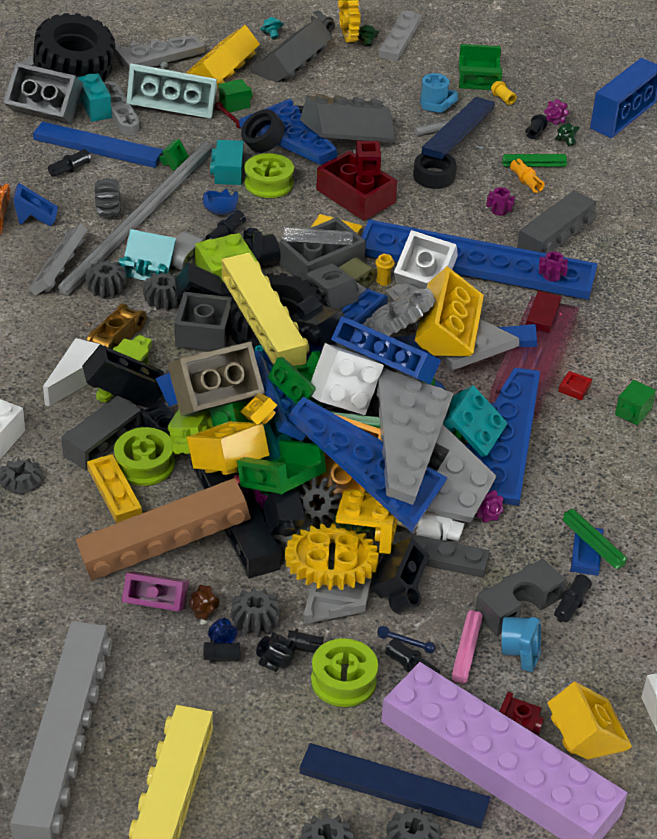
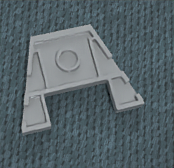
[427,424,496,523]

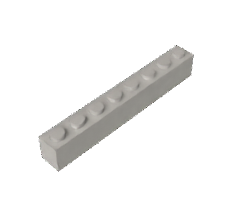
[11,621,112,839]

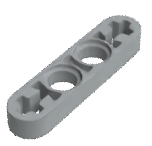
[104,82,139,135]

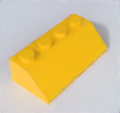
[186,24,260,88]
[415,266,484,356]

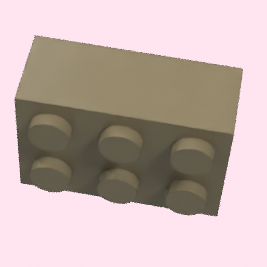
[167,342,265,415]

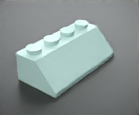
[126,64,217,118]

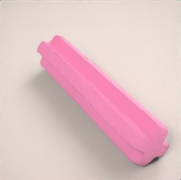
[451,610,483,684]

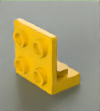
[336,490,397,554]

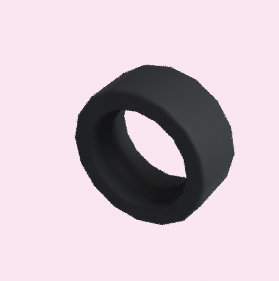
[241,109,285,153]
[413,154,457,189]

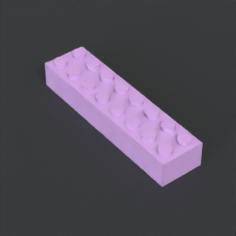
[381,662,628,839]

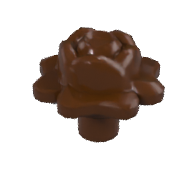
[189,585,219,620]

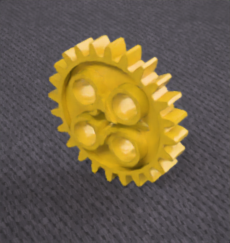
[337,0,361,42]
[285,523,379,590]

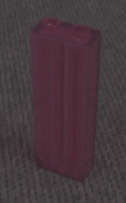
[489,296,579,419]

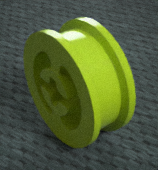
[244,153,294,198]
[114,427,175,486]
[311,638,378,707]

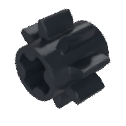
[256,632,293,672]

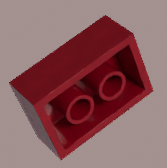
[316,150,398,221]

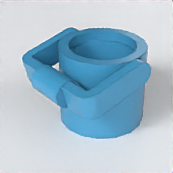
[420,73,458,113]
[502,617,541,672]

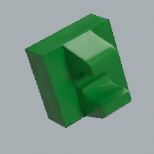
[159,139,189,171]

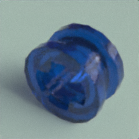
[208,618,238,643]

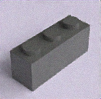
[61,396,142,471]

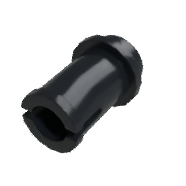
[525,114,548,139]
[287,629,324,653]
[203,639,240,663]

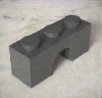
[475,558,566,636]

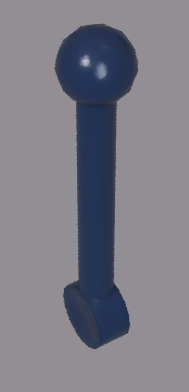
[377,626,435,653]

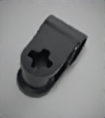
[140,401,174,436]

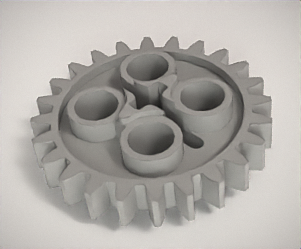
[362,288,436,336]

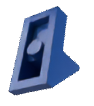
[13,183,58,226]

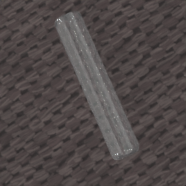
[282,227,353,246]

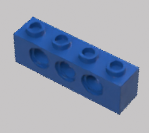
[331,316,441,384]

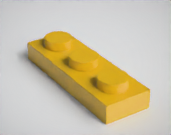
[240,393,277,425]
[87,454,142,523]

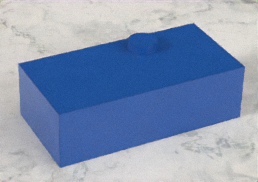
[590,57,657,138]

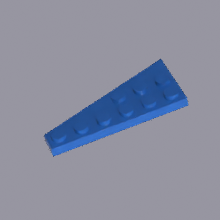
[239,99,337,165]
[466,368,540,506]
[288,397,447,532]

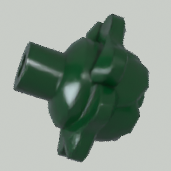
[358,25,379,47]
[555,123,580,147]

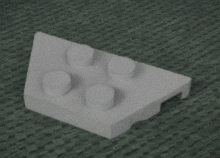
[303,543,374,623]

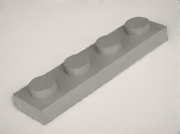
[379,11,422,61]
[29,223,87,296]

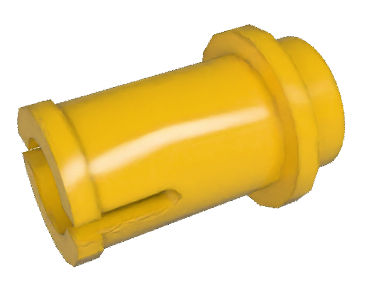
[491,81,517,105]
[375,254,394,286]

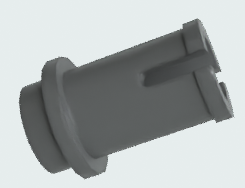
[311,11,335,32]

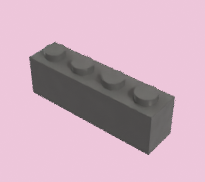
[517,190,596,254]

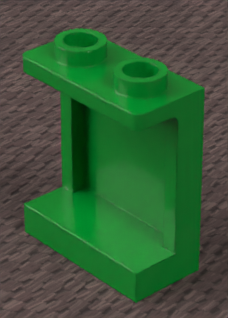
[459,44,502,90]
[267,351,330,407]
[237,440,327,494]

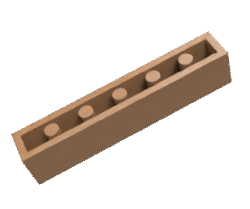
[76,478,251,581]

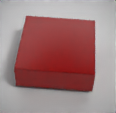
[558,371,592,400]

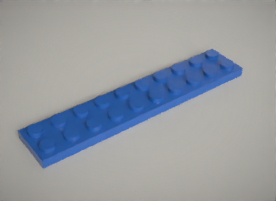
[361,219,598,300]

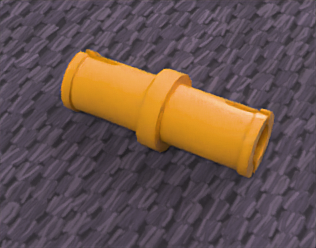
[510,159,545,193]

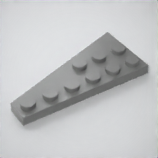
[385,283,519,370]
[377,368,454,505]

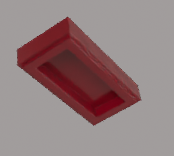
[526,291,562,333]

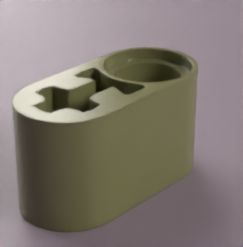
[338,257,377,288]

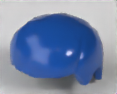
[202,189,239,216]

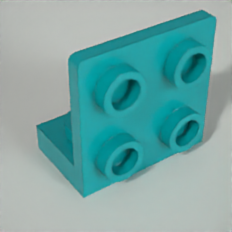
[443,385,507,457]

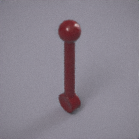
[214,102,242,129]

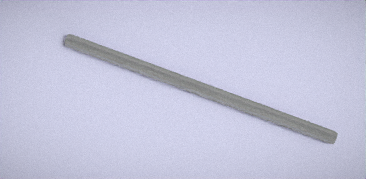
[58,141,213,296]

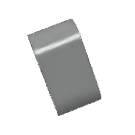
[170,231,206,270]

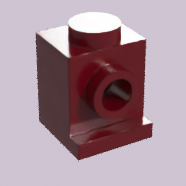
[356,141,381,176]
[499,692,545,735]

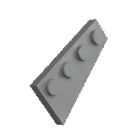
[115,36,205,71]

